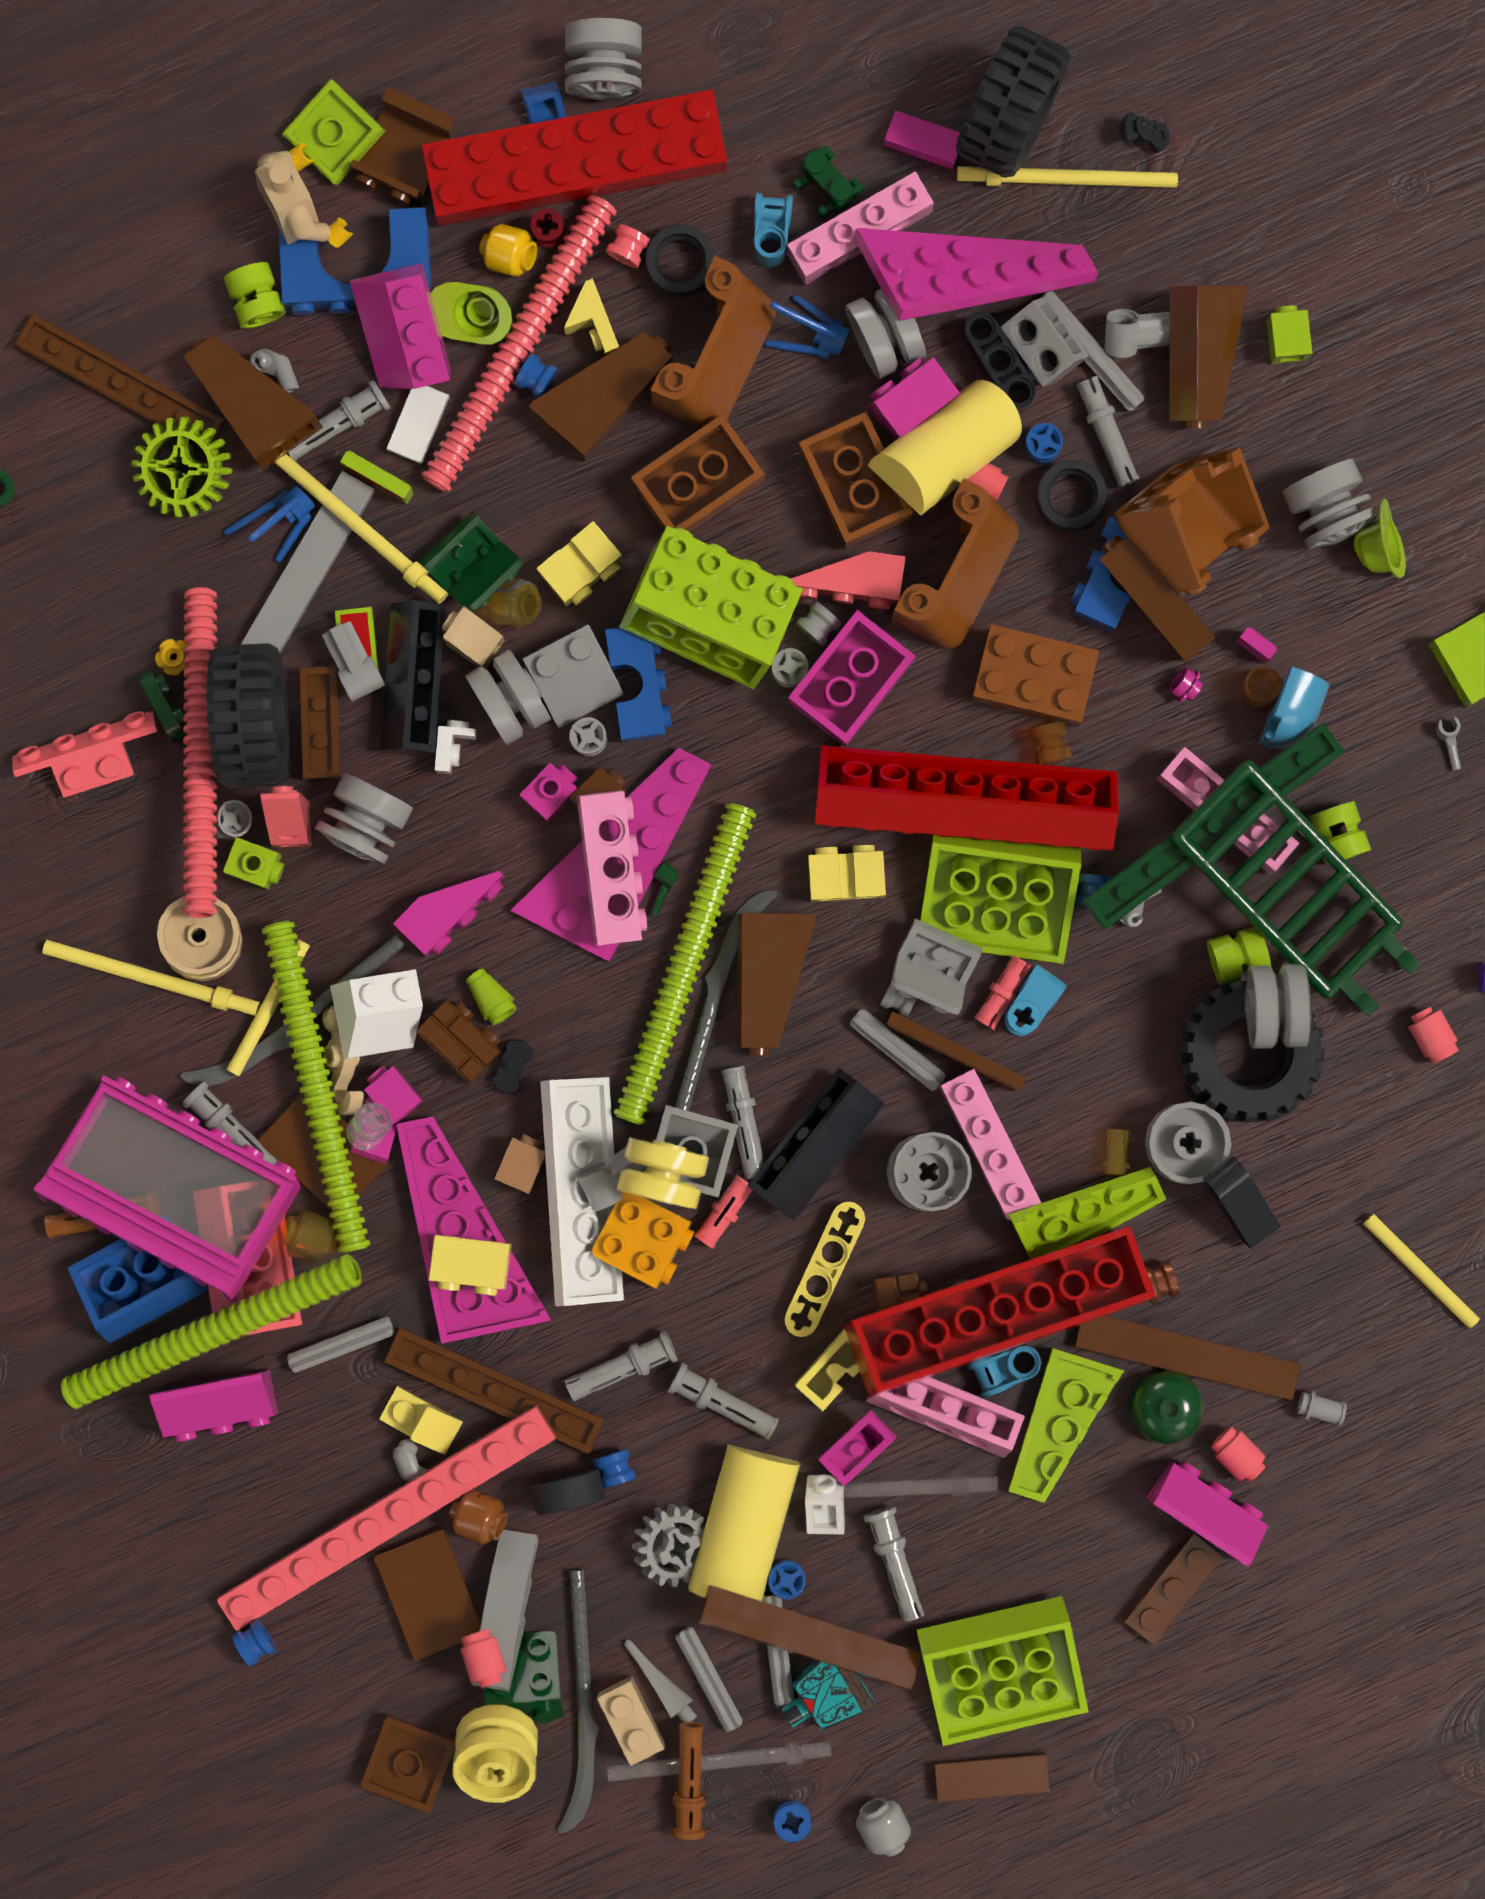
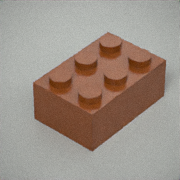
[798,412,913,549]
[631,414,765,533]
[971,624,1099,727]

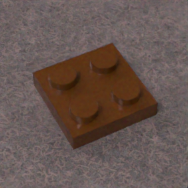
[360,1714,456,1814]

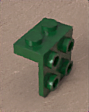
[419,511,523,612]
[484,1631,565,1723]

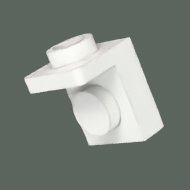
[435,720,477,775]
[805,1474,845,1534]

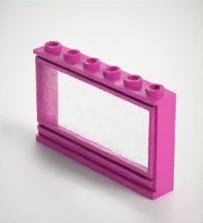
[34,1075,301,1303]

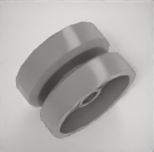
[845,289,927,380]
[465,649,551,746]
[1245,964,1310,1049]
[1144,1102,1231,1184]

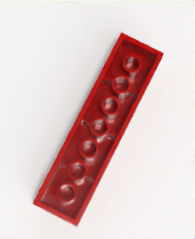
[422,89,727,227]
[815,745,1119,850]
[844,1226,1156,1398]

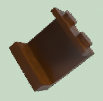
[350,87,457,206]

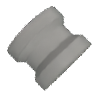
[795,601,842,647]
[772,648,808,688]
[570,718,607,757]
[880,984,917,1018]

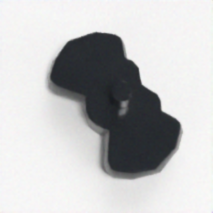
[1118,112,1170,153]
[492,1040,535,1094]

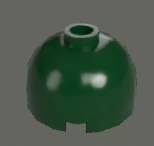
[1129,1370,1204,1445]

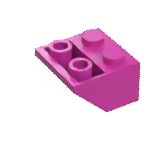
[866,357,960,440]

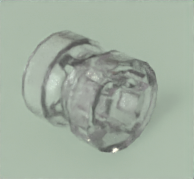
[346,1103,392,1150]

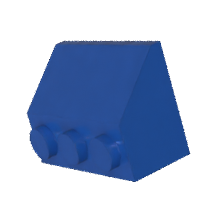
[67,1214,208,1343]

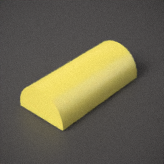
[868,380,1022,515]
[688,1445,800,1601]

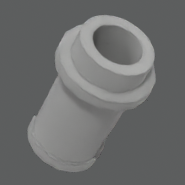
[1297,1390,1347,1426]

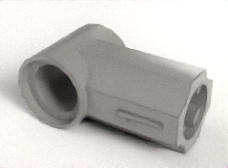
[1104,309,1170,358]
[322,621,385,702]
[577,1146,646,1211]

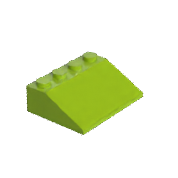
[920,834,1081,964]
[916,1596,1089,1746]

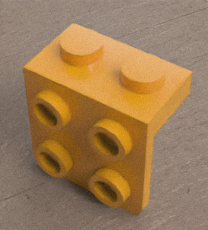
[592,1191,695,1289]

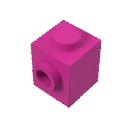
[520,763,578,823]
[364,1066,424,1125]

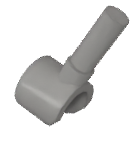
[1436,717,1461,771]

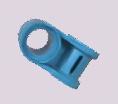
[754,192,793,267]
[1004,964,1067,1036]
[967,1344,1041,1399]

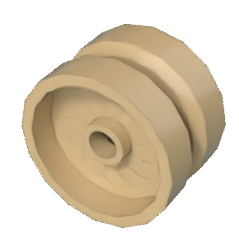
[157,897,243,982]

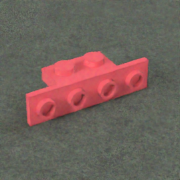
[12,711,157,798]

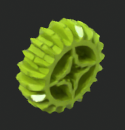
[131,417,232,517]

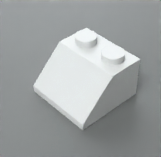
[330,969,423,1059]

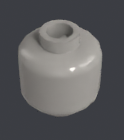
[856,1798,911,1857]

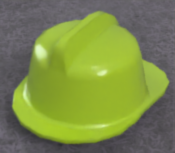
[431,282,512,344]
[1353,498,1406,578]

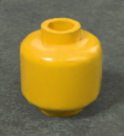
[480,224,537,277]

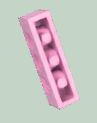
[787,171,934,285]
[1157,747,1299,874]
[576,790,647,946]
[939,1069,1041,1220]
[866,1377,1025,1458]

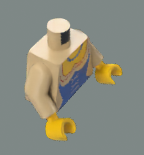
[255,143,353,248]

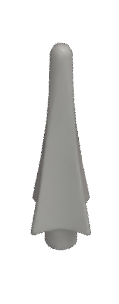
[624,1640,697,1722]

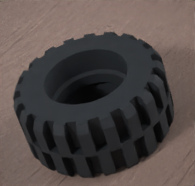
[956,26,1071,178]
[206,643,290,788]
[1177,981,1325,1123]

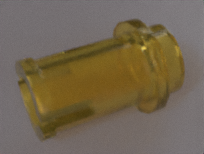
[1101,1129,1131,1176]

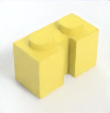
[536,521,623,607]
[808,845,886,902]
[429,1235,511,1295]
[795,1329,860,1411]

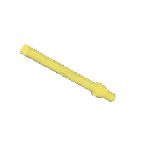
[957,166,1178,188]
[274,454,448,604]
[42,940,260,1016]

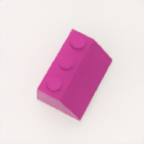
[350,263,451,389]
[150,1370,278,1442]
[1146,1460,1268,1567]

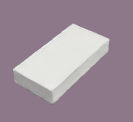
[387,386,450,465]

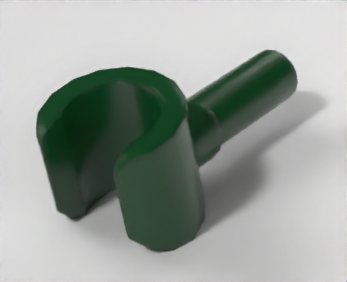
[649,863,678,916]

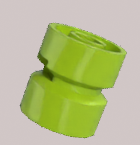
[223,262,286,329]
[1309,801,1371,866]
[1207,927,1271,986]

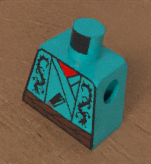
[781,1660,876,1730]

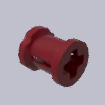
[531,208,565,249]

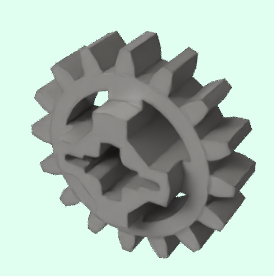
[632,1503,705,1587]

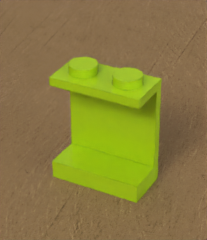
[1428,612,1485,708]

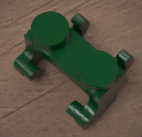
[792,145,866,219]

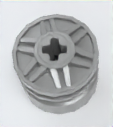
[565,18,642,100]
[1282,459,1379,549]
[315,773,414,865]
[886,1132,972,1211]

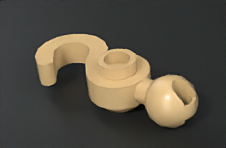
[322,1005,364,1115]

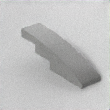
[472,1530,539,1691]

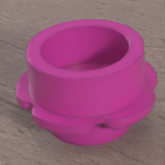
[1169,667,1203,702]

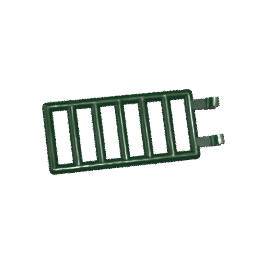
[1171,760,1421,1017]

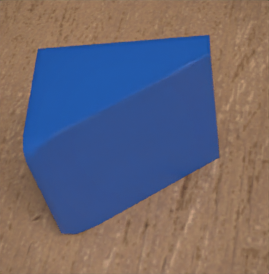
[521,81,566,124]

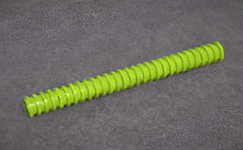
[614,802,757,1125]
[261,921,371,1254]
[61,1254,361,1409]

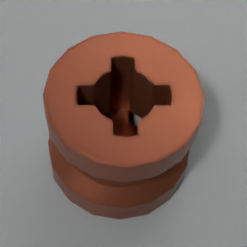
[1146,1260,1180,1304]

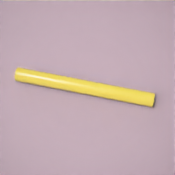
[226,939,310,1076]
[1363,1213,1480,1329]

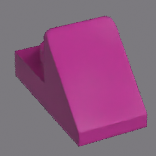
[818,1410,897,1487]

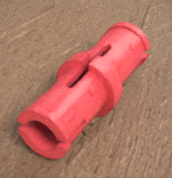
[974,955,1033,1030]
[694,1174,754,1249]

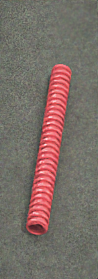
[421,195,617,492]
[183,587,217,918]

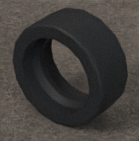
[646,225,715,298]
[1036,459,1107,533]
[530,1469,605,1515]

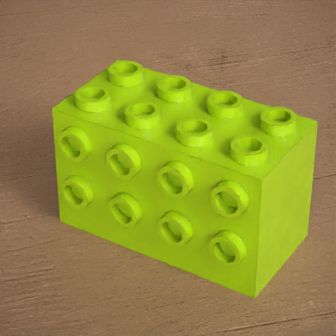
[619,526,803,689]

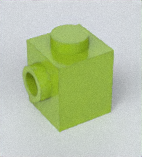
[223,837,284,890]

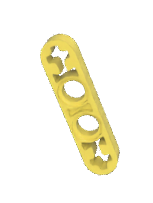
[785,1201,865,1337]

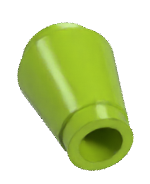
[466,968,517,1025]

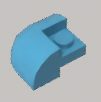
[1258,667,1329,749]

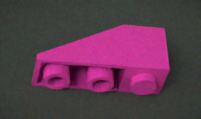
[393,871,505,957]

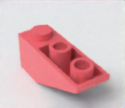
[791,551,906,610]
[261,786,312,848]

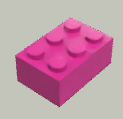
[787,610,916,747]

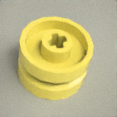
[617,1138,709,1209]
[453,1705,538,1802]

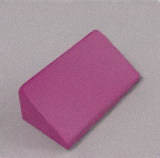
[883,110,960,170]

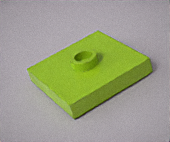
[282,79,386,185]

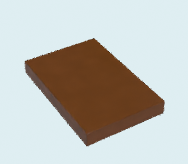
[258,1093,390,1211]
[374,1528,481,1661]

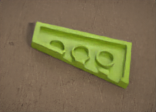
[1008,1167,1166,1260]
[1008,1348,1124,1503]

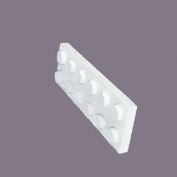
[540,1077,624,1306]

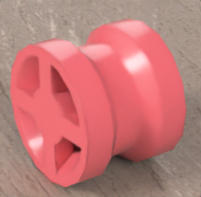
[605,224,651,268]

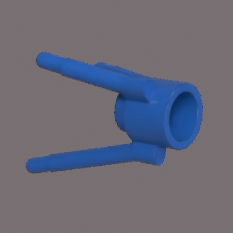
[764,295,850,360]
[224,485,315,562]

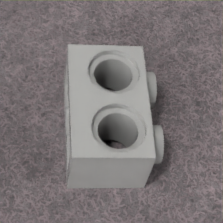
[1001,296,1089,387]

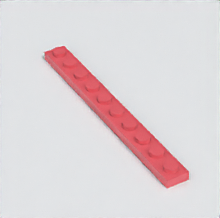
[217,1405,556,1631]

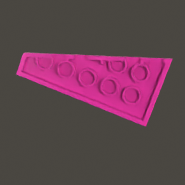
[854,228,1098,321]
[510,748,712,962]
[396,1116,552,1344]

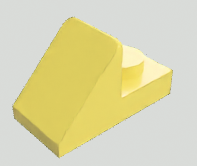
[564,278,619,356]
[379,1386,463,1455]

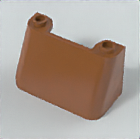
[651,256,776,429]
[1114,447,1270,595]
[891,478,1019,649]

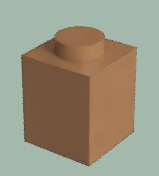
[495,1134,546,1194]

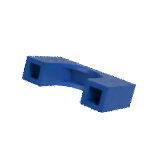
[279,207,432,315]

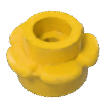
[155,639,187,675]

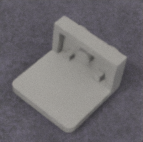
[891,919,982,1015]

